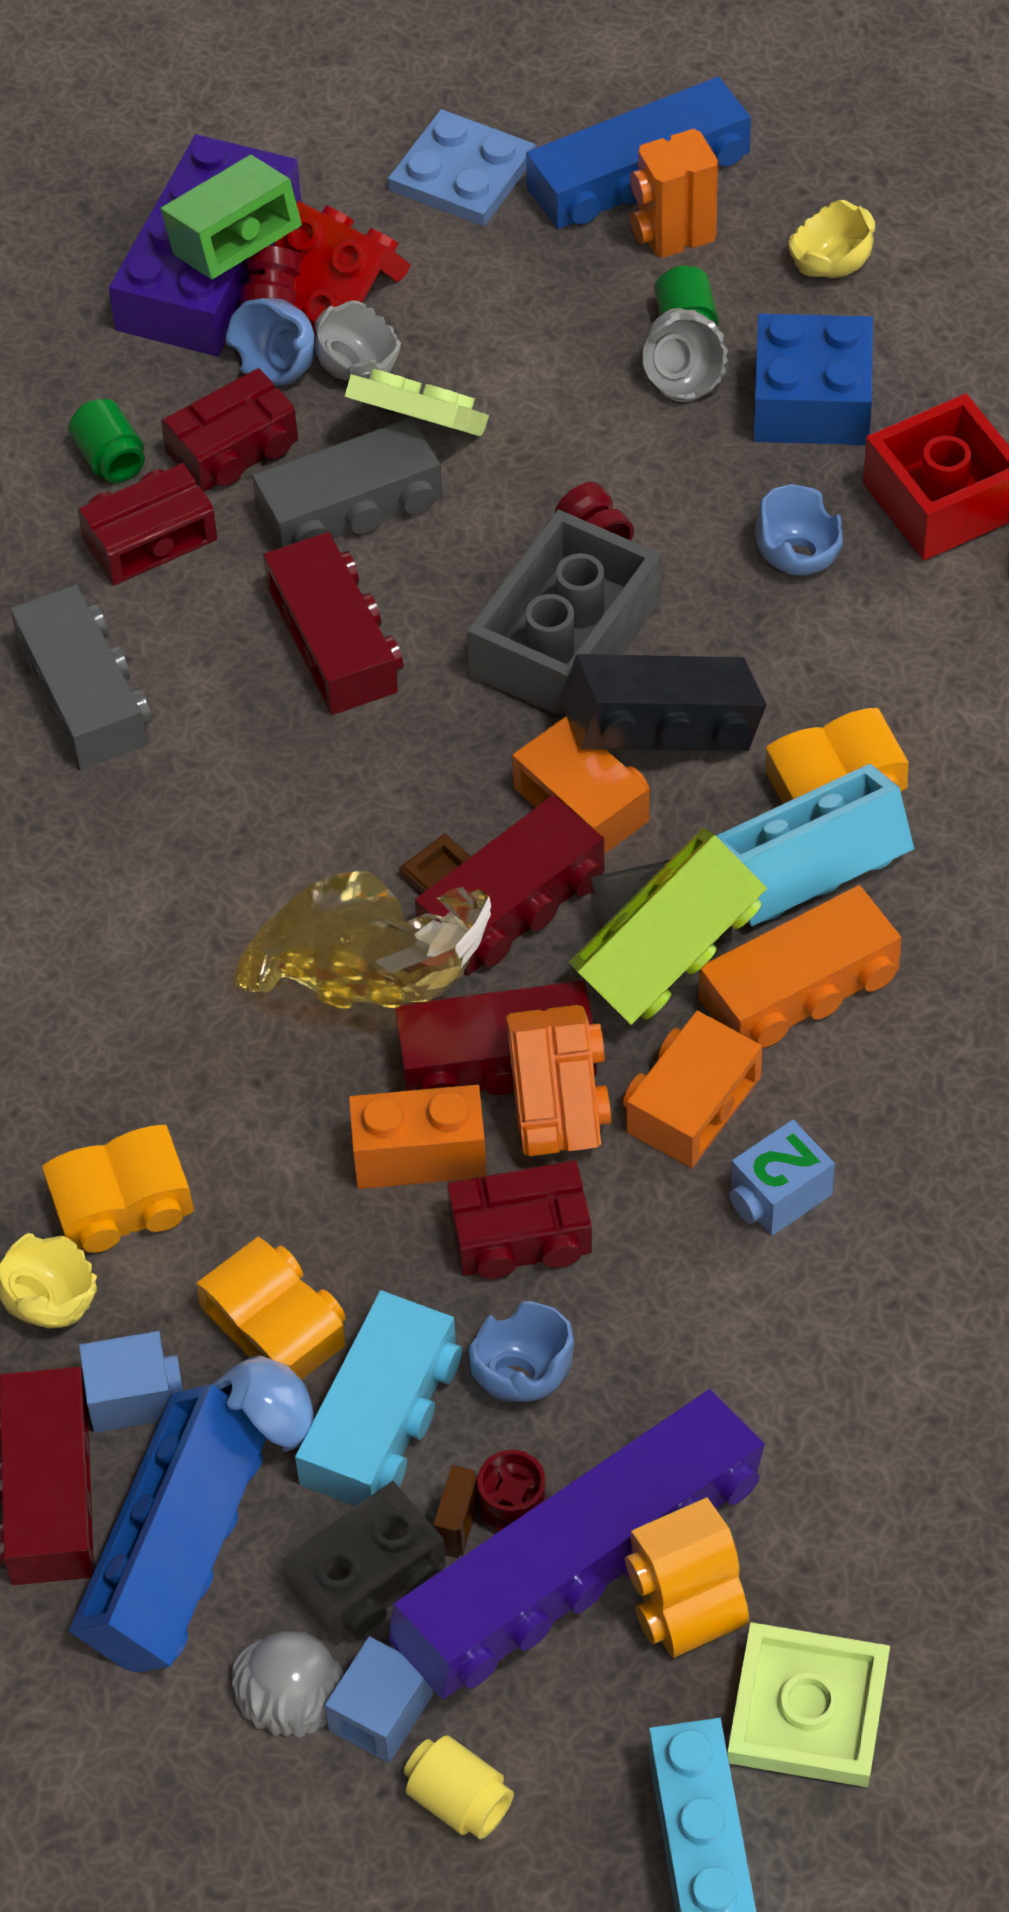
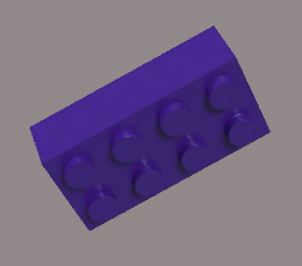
[109,134,302,357]

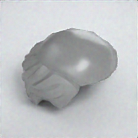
[314,300,401,382]
[642,308,729,402]
[232,1630,344,1738]

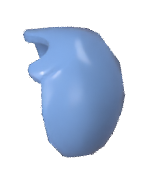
[226,298,314,386]
[754,484,843,576]
[468,1301,574,1403]
[213,1355,314,1452]

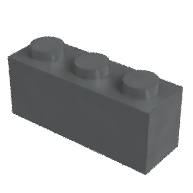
[252,417,443,549]
[10,584,152,770]

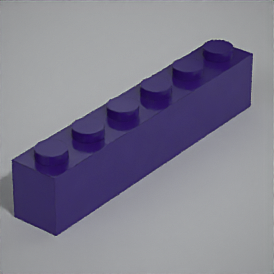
[388,1389,765,1700]

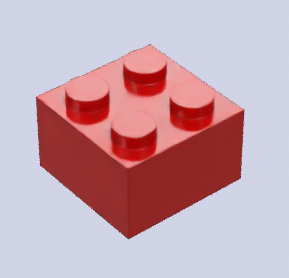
[863,393,1009,561]

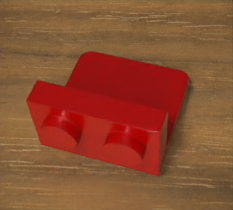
[274,201,411,337]

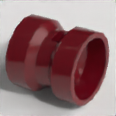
[240,245,302,307]
[555,482,634,541]
[477,1449,547,1534]

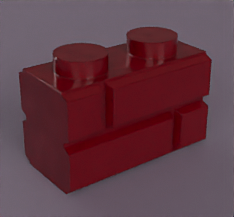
[161,368,298,492]
[77,463,218,586]
[447,1160,592,1279]

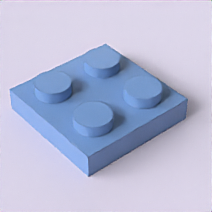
[388,109,536,226]

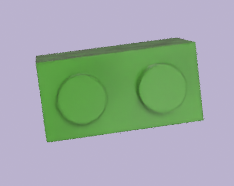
[160,155,302,280]

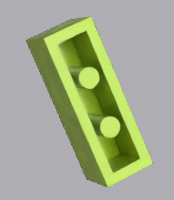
[569,827,768,1025]

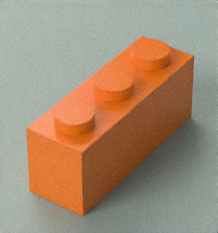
[698,885,902,1048]

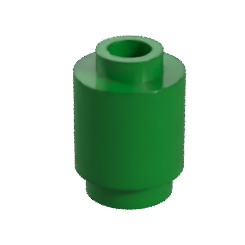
[654,265,718,326]
[68,399,145,483]

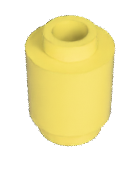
[404,1735,514,1839]

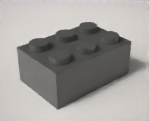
[467,509,662,718]

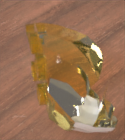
[233,871,491,1009]

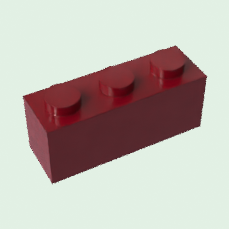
[263,532,404,716]
[415,794,605,977]
[395,980,597,1095]
[0,1366,94,1586]

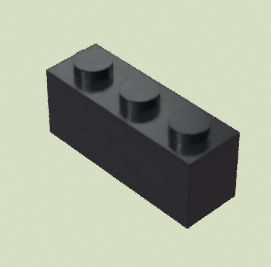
[560,654,767,751]

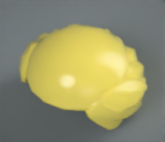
[788,200,875,279]
[0,1233,97,1329]

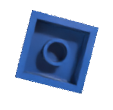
[754,313,873,445]

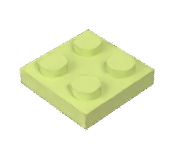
[344,368,489,436]
[727,1622,890,1788]

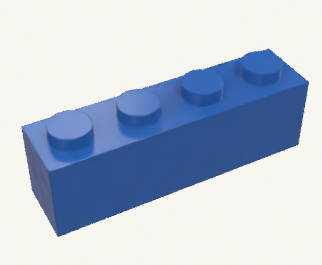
[526,76,751,229]
[68,1384,266,1673]

